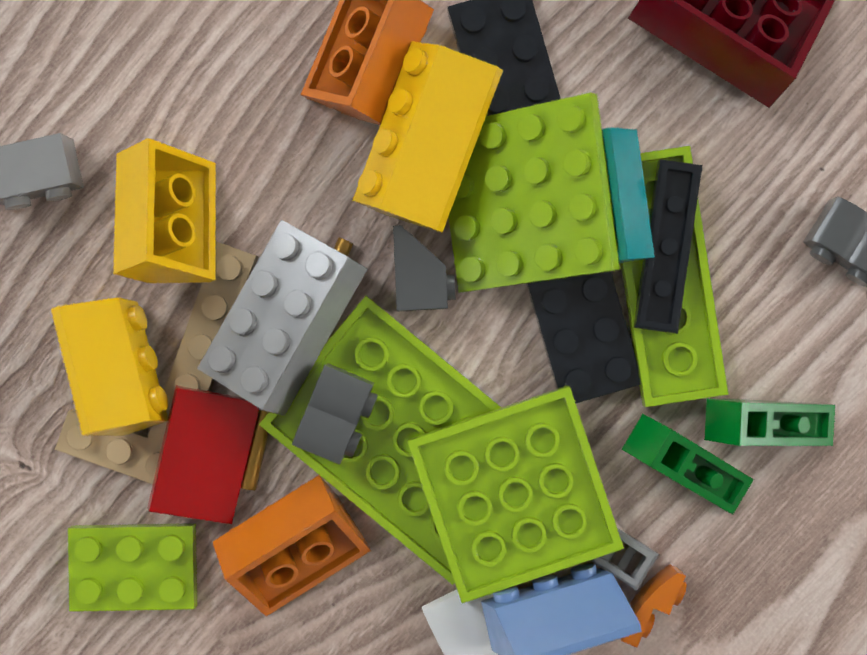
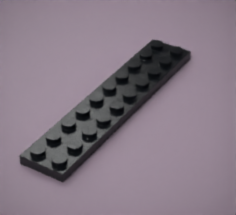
[447,0,641,403]

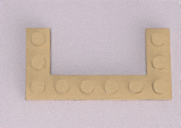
[55,242,258,484]

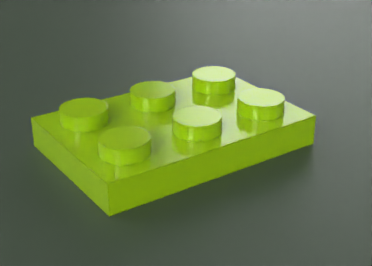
[68,523,197,612]

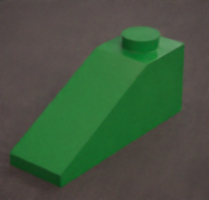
[704,398,835,446]
[621,413,754,515]

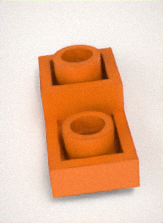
[620,564,687,648]

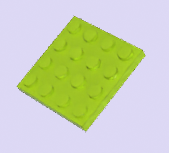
[449,92,620,293]
[407,385,624,604]

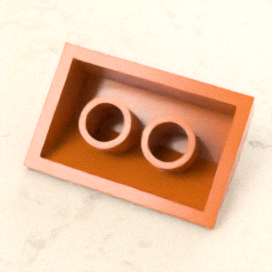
[301,0,434,125]
[212,475,371,617]

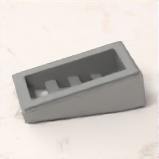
[590,528,660,590]

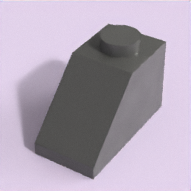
[393,225,456,311]

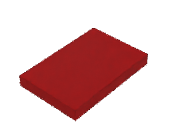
[147,385,259,524]

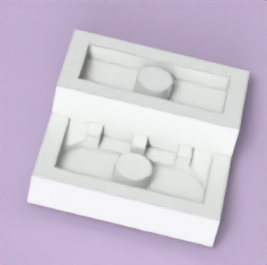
[422,589,498,655]

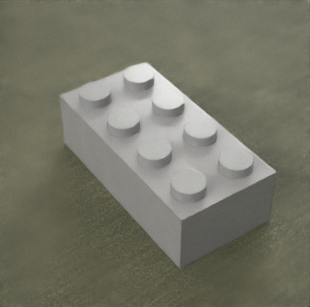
[197,220,368,416]

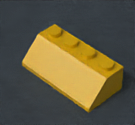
[352,41,503,233]

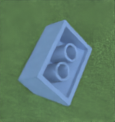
[481,564,642,655]

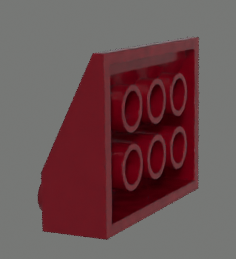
[628,0,835,108]

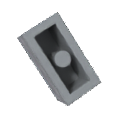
[0,133,84,210]

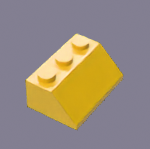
[113,138,216,283]
[51,297,169,436]

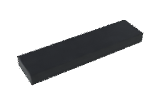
[633,159,703,334]

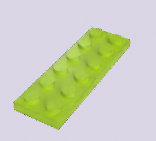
[621,146,729,407]

